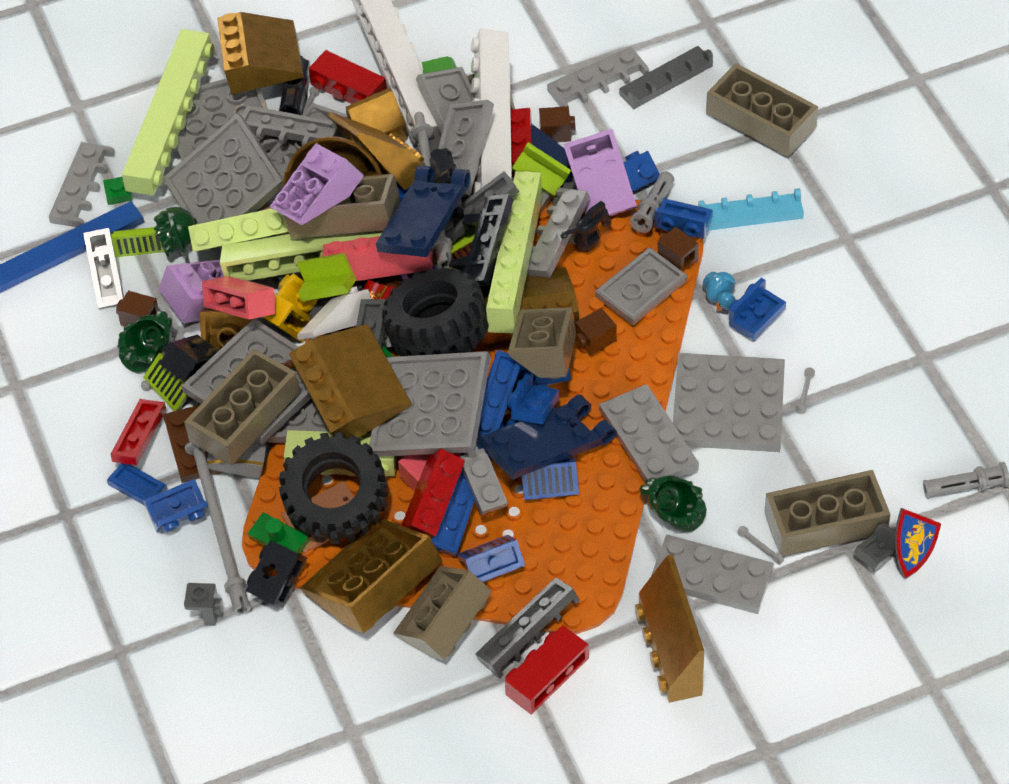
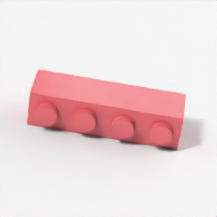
[322,236,433,281]

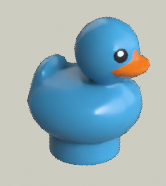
[703,272,736,311]

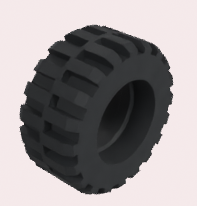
[382,268,489,356]
[279,432,388,544]

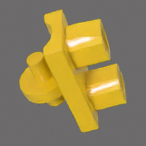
[277,273,319,315]

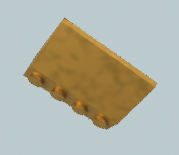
[217,12,304,95]
[327,112,425,190]
[477,267,579,346]
[288,324,413,439]
[300,518,442,633]
[635,554,704,703]

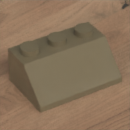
[508,307,576,379]
[393,566,492,660]

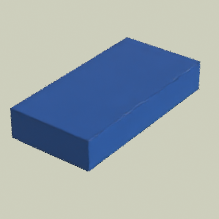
[107,463,167,506]

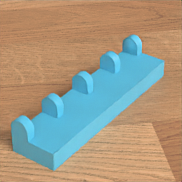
[698,188,804,231]

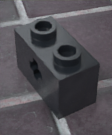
[160,334,219,382]
[245,540,307,608]

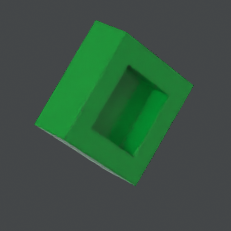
[103,177,133,205]

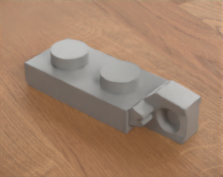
[460,445,508,515]

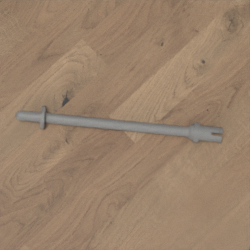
[410,112,453,269]
[185,442,251,615]

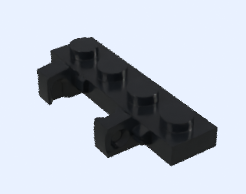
[449,194,514,287]

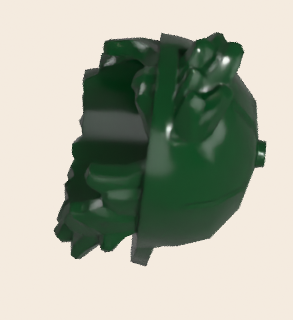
[154,207,198,257]
[117,311,172,374]
[639,476,707,533]

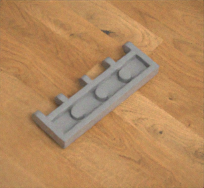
[547,47,649,107]
[242,105,340,146]
[48,142,115,227]
[527,188,590,278]

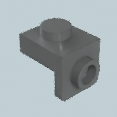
[853,522,895,571]
[184,583,223,626]

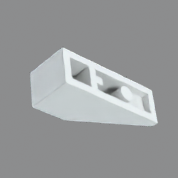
[83,228,123,309]
[297,286,371,340]

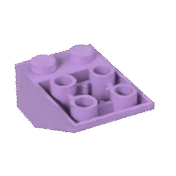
[563,129,637,216]
[270,143,364,225]
[158,260,249,323]

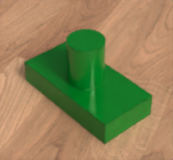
[247,512,310,554]

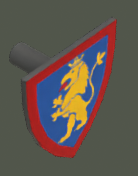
[891,508,942,579]

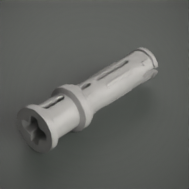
[630,171,675,233]
[923,462,1009,497]

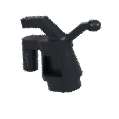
[560,201,612,252]

